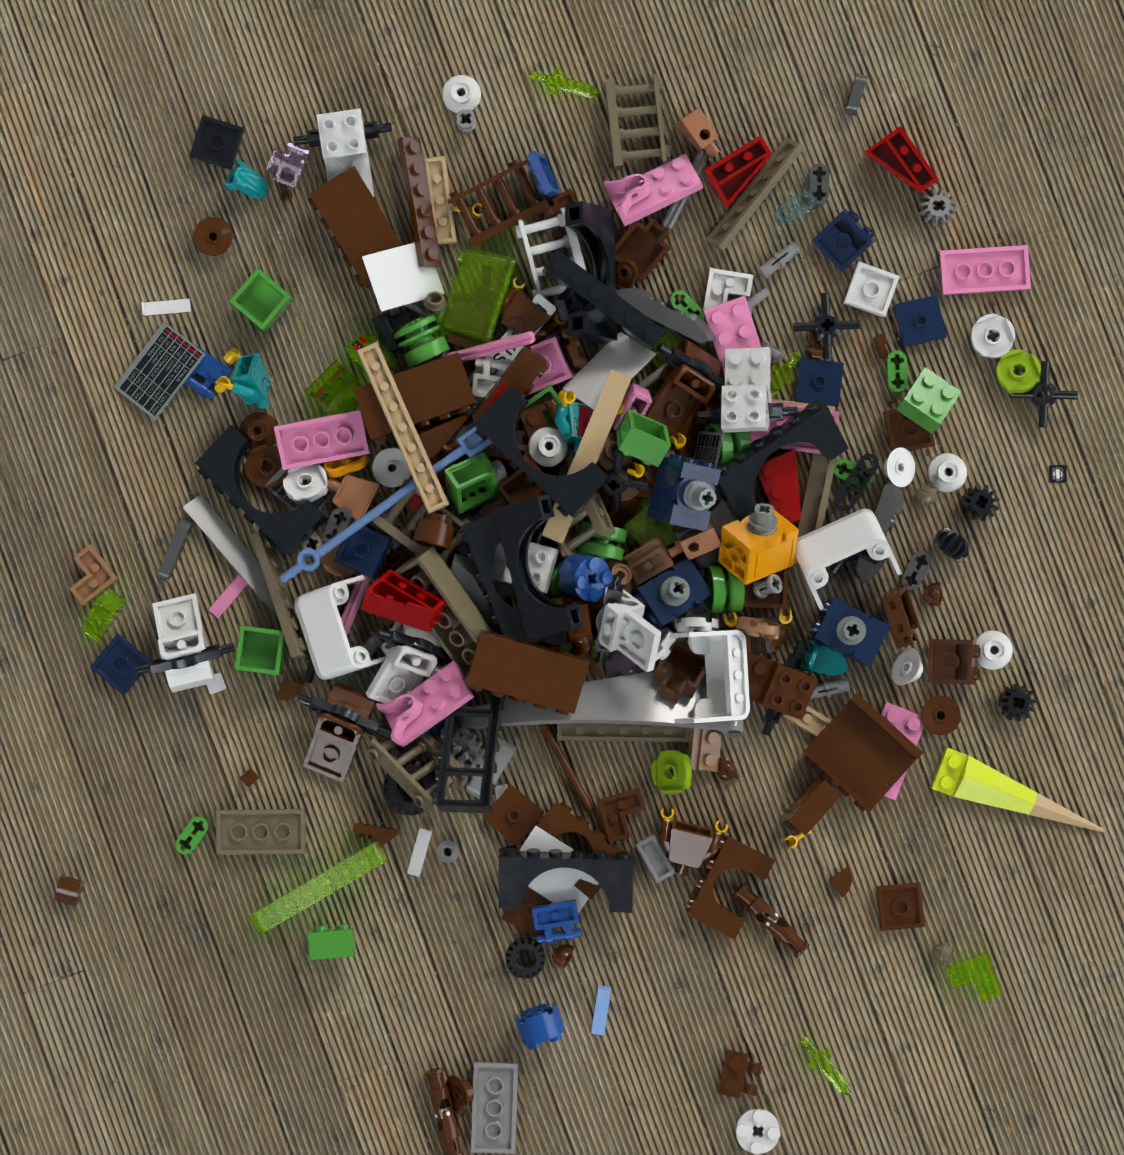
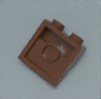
[928,639,981,685]

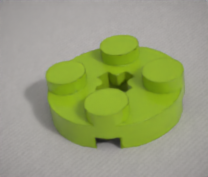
[996,349,1041,394]
[651,750,692,795]

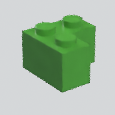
[307,924,356,960]

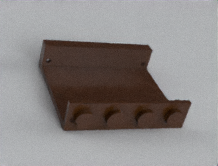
[803,693,924,812]

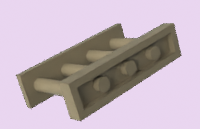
[605,74,670,170]
[557,455,616,558]
[374,478,471,570]
[367,731,468,813]

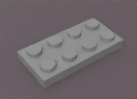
[471,1062,518,1154]

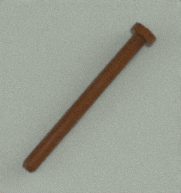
[535,724,593,812]

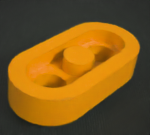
[324,454,368,478]

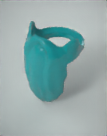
[224,159,268,199]
[800,640,848,676]

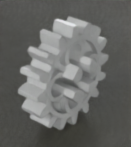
[439,728,485,768]

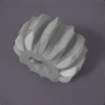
[919,189,957,226]

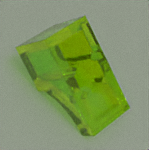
[81,588,127,642]

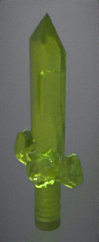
[529,68,601,98]
[770,350,802,399]
[800,1036,851,1096]

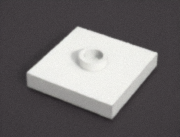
[843,261,900,318]

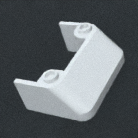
[795,509,902,610]
[294,575,387,680]
[670,630,750,723]

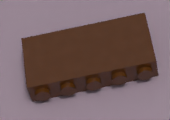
[308,166,402,289]
[353,352,477,443]
[465,629,590,715]

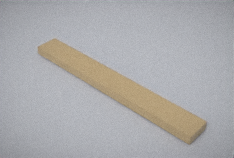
[357,342,449,514]
[542,369,632,544]

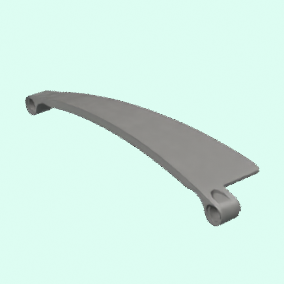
[458,667,744,738]

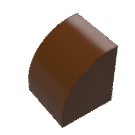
[55,875,85,907]

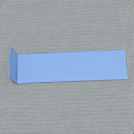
[591,985,611,1036]

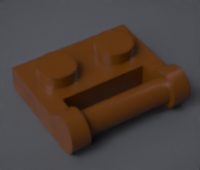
[520,399,558,450]

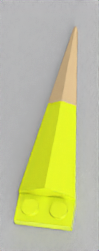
[930,747,1105,832]

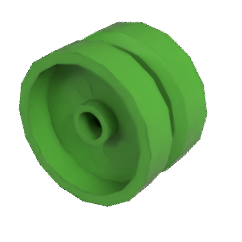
[705,424,751,465]
[576,522,628,562]
[704,564,745,613]

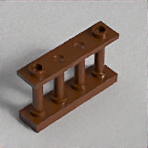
[447,158,550,248]

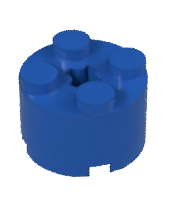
[559,553,613,602]
[514,1003,565,1049]

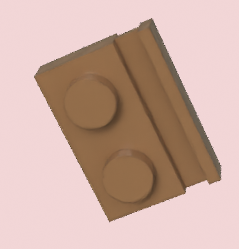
[623,537,674,586]
[687,728,722,772]

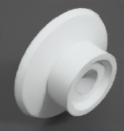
[442,75,481,113]
[528,427,568,467]
[372,448,411,487]
[884,448,915,487]
[928,453,967,492]
[976,630,1013,670]
[891,648,923,685]

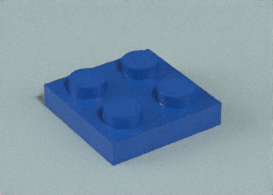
[527,151,561,198]

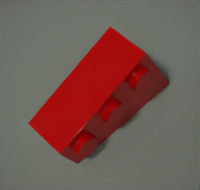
[864,126,939,195]
[701,135,772,209]
[757,450,801,523]
[361,569,446,632]

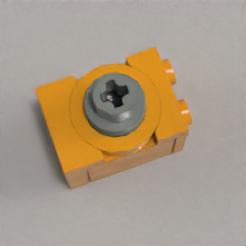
[718,503,799,585]

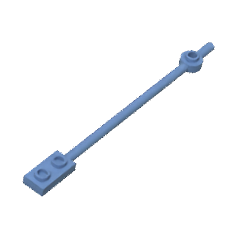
[279,427,492,583]

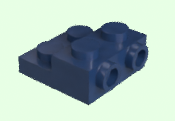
[812,209,876,273]

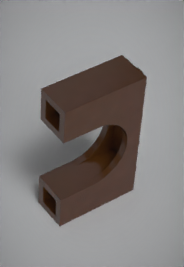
[781,777,842,836]
[522,801,623,899]
[685,835,776,940]

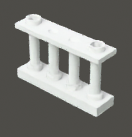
[515,207,586,298]

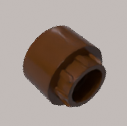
[412,511,455,551]

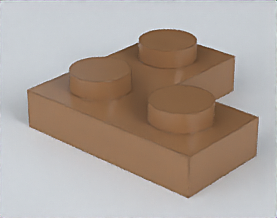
[69,544,119,606]

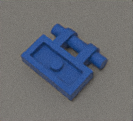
[183,345,233,400]
[531,900,582,944]

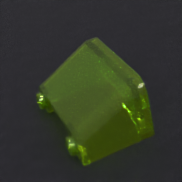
[437,248,517,344]

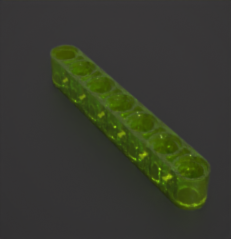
[248,841,388,936]

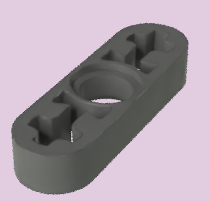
[157,519,193,582]

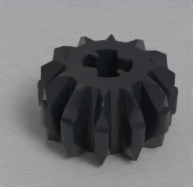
[961,484,1000,521]
[933,527,972,562]
[998,684,1036,722]

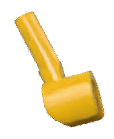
[453,203,483,218]
[780,830,811,850]

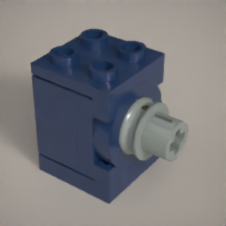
[646,453,721,532]
[631,558,713,630]
[810,598,890,666]

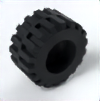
[383,759,437,816]

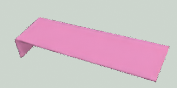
[209,574,248,618]

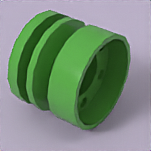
[393,315,450,368]

